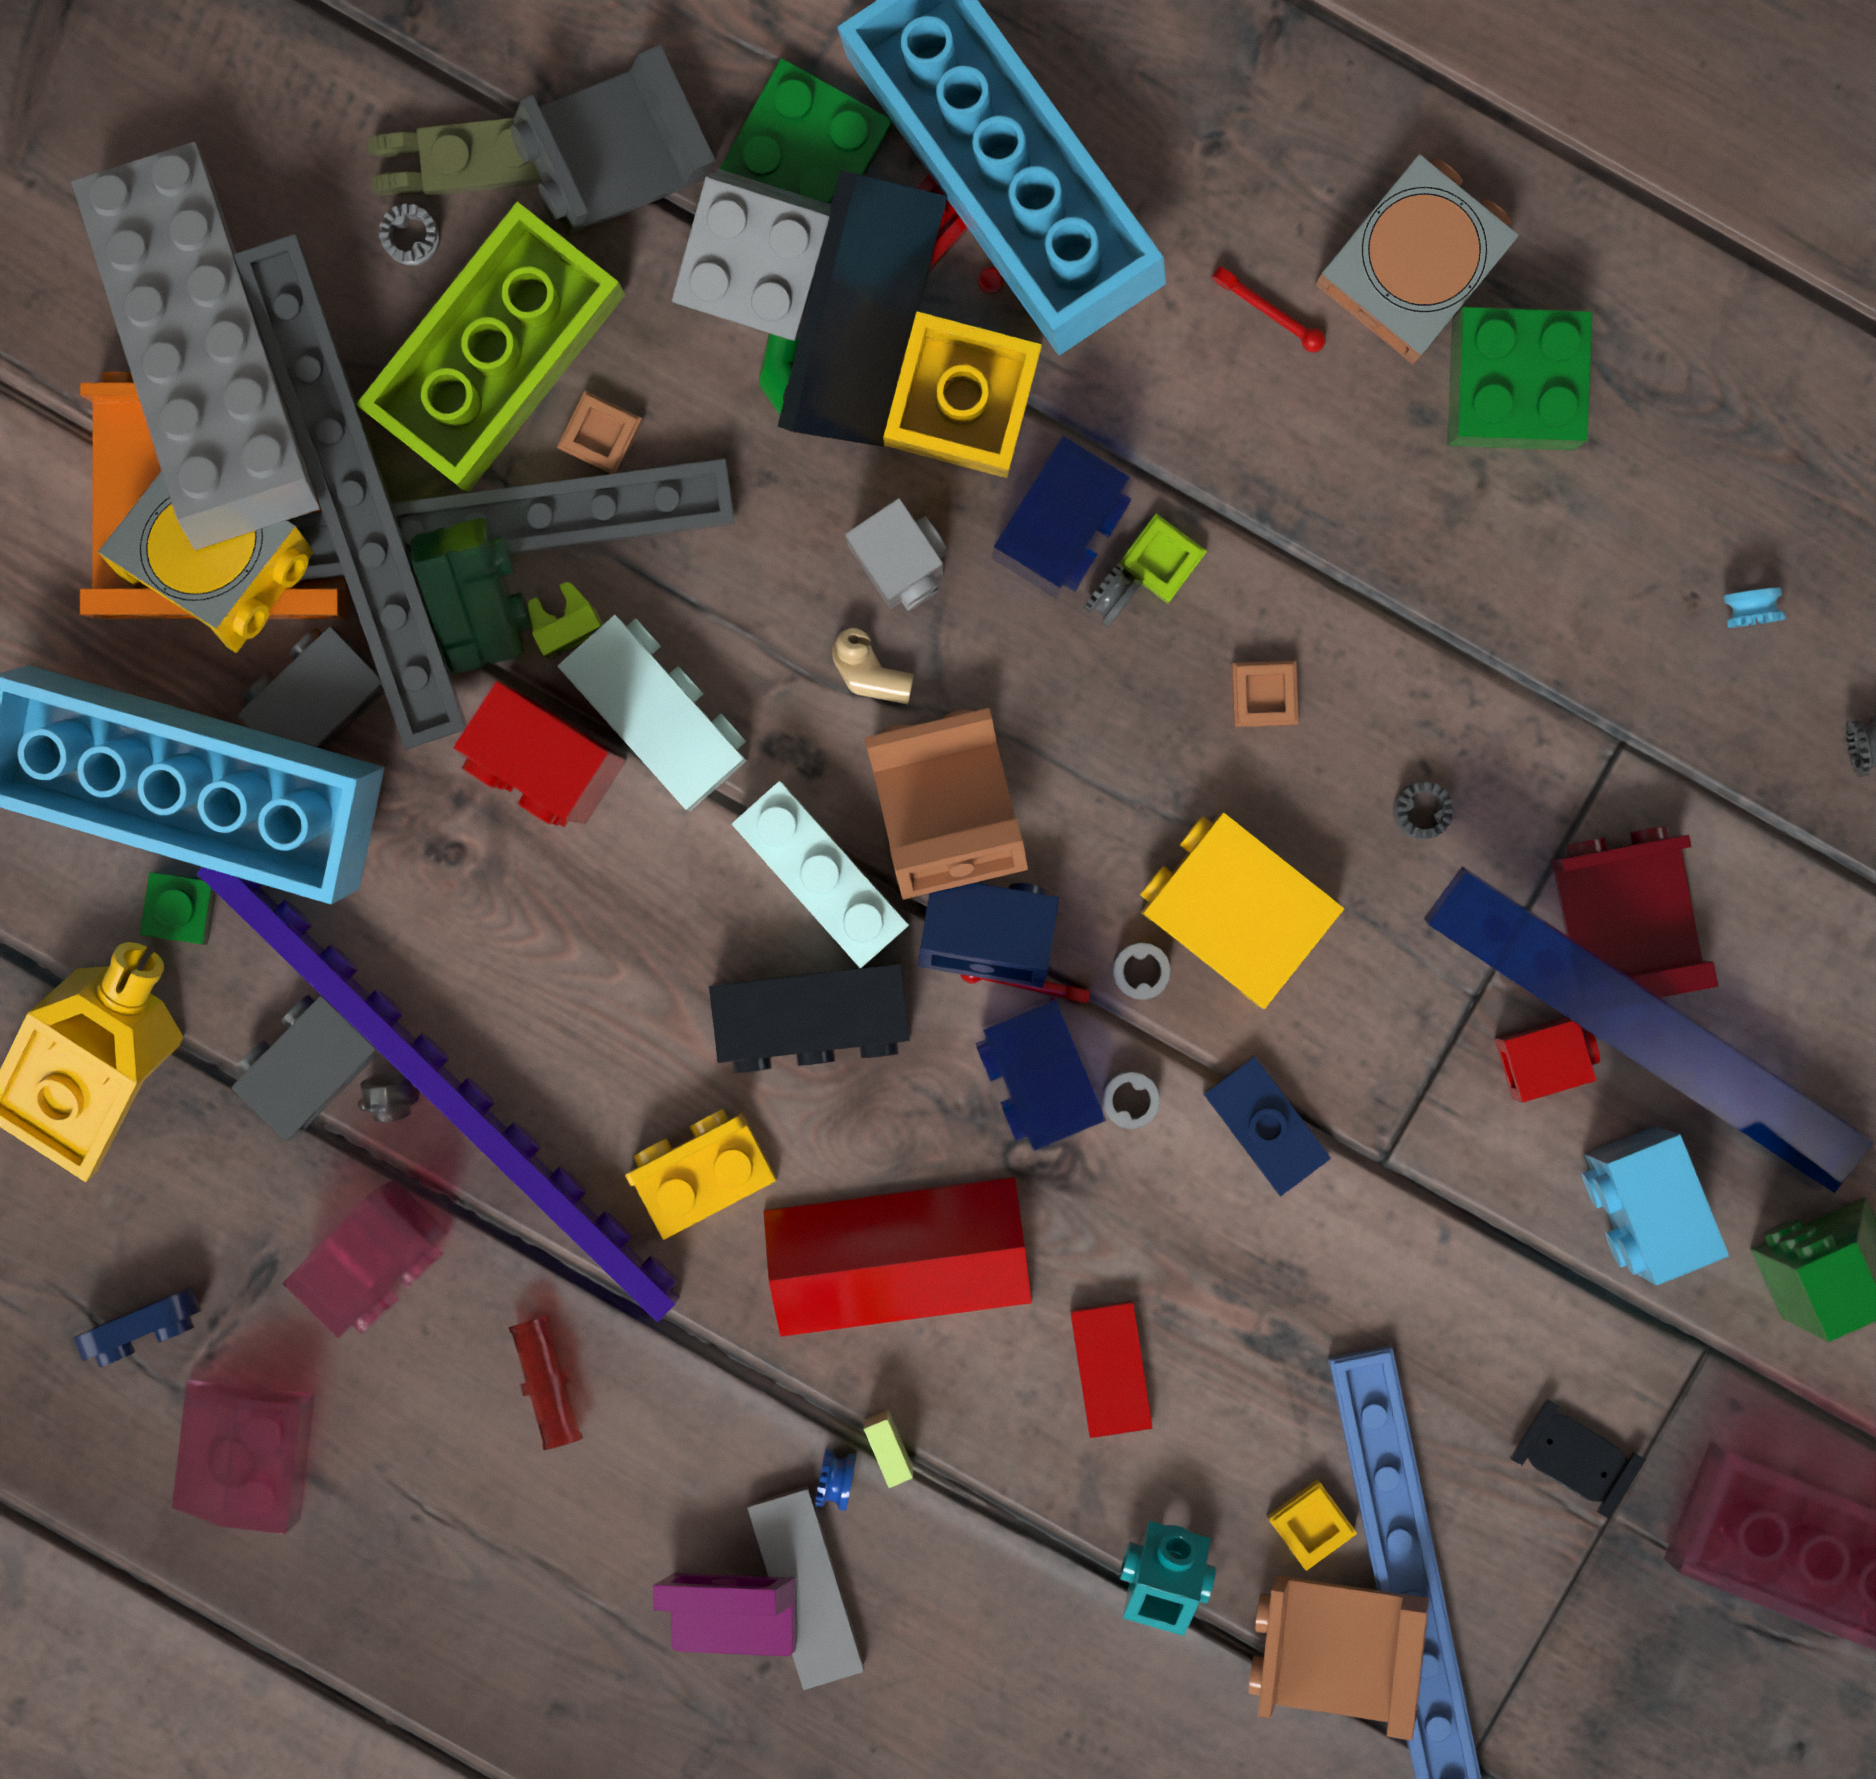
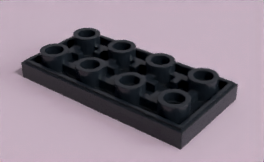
[777,170,947,447]

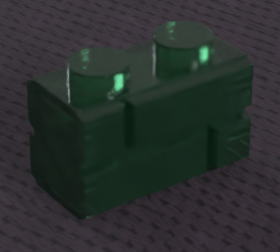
[411,517,532,674]

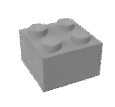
[671,169,831,341]

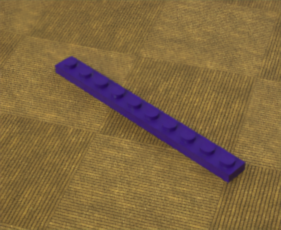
[196,867,680,1323]

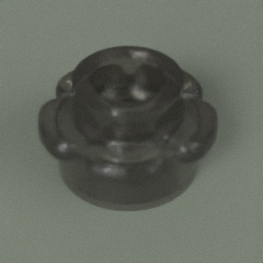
[357,1071,420,1122]

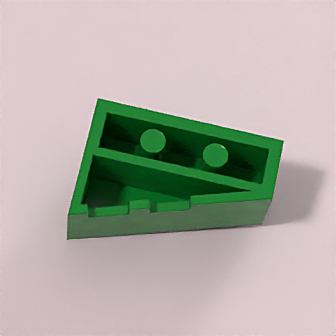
[1751,1197,1876,1342]

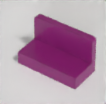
[653,1573,796,1657]

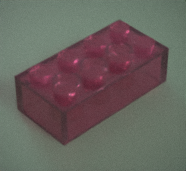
[1664,1440,1876,1651]

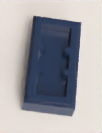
[1202,1056,1331,1197]

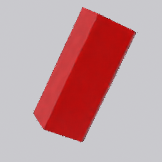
[763,1177,1032,1337]

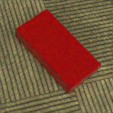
[1070,1300,1153,1438]

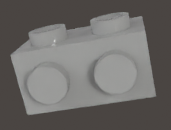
[845,498,947,611]

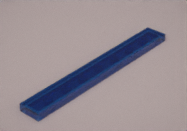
[1424,866,1874,1193]

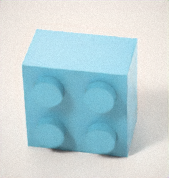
[1582,1126,1729,1286]

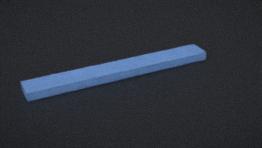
[1328,1345,1481,1779]

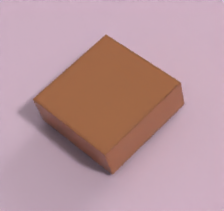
[557,390,644,474]
[1231,661,1299,728]

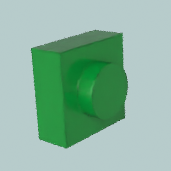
[139,872,216,945]

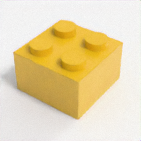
[883,311,1042,478]

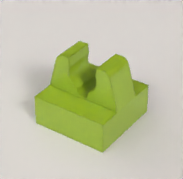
[528,582,603,660]

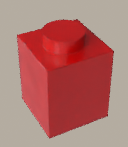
[1494,1017,1601,1103]

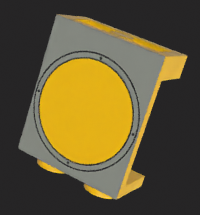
[98,471,314,653]

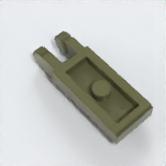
[367,118,543,197]

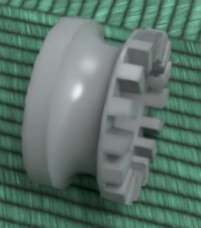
[379,204,440,266]
[1112,942,1171,1000]
[1102,1070,1160,1129]

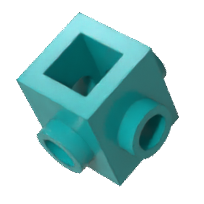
[1119,1521,1216,1636]

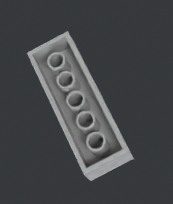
[71,142,320,550]

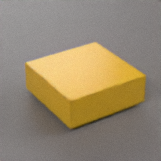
[1267,1479,1357,1571]

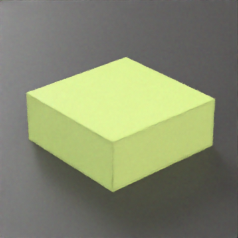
[864,1410,913,1488]

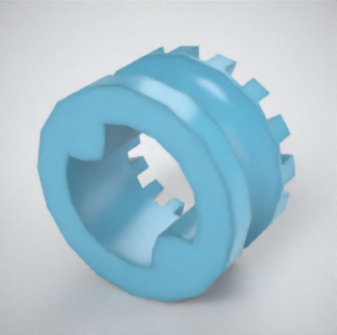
[1723,587,1786,628]

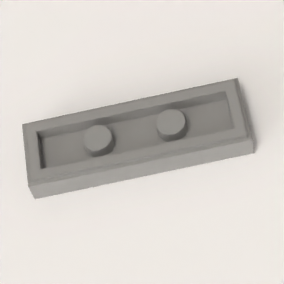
[747,1485,865,1690]

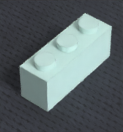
[558,615,747,811]
[732,781,910,968]

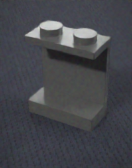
[511,45,716,236]

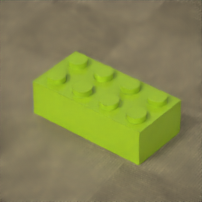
[356,201,626,493]

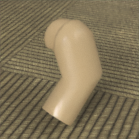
[832,628,914,704]

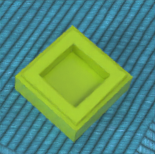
[1119,513,1207,604]

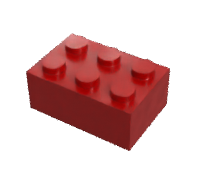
[453,681,627,827]

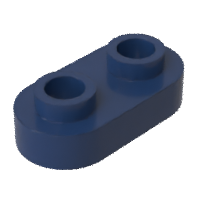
[72,1287,202,1368]

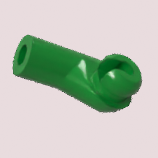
[759,333,799,415]

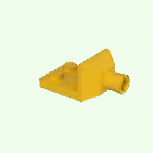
[0,942,184,1182]

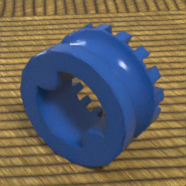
[815,1448,857,1511]

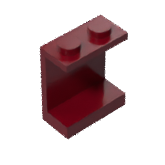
[1552,825,1719,1011]

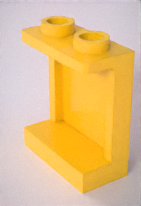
[1140,812,1344,1009]

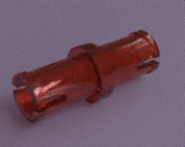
[508,1316,583,1451]

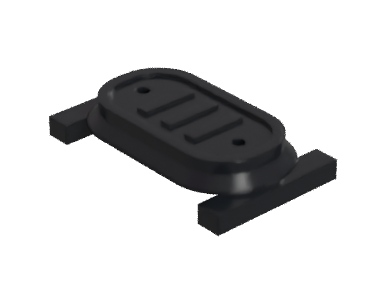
[1510,1398,1646,1519]

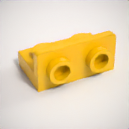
[625,1109,777,1240]

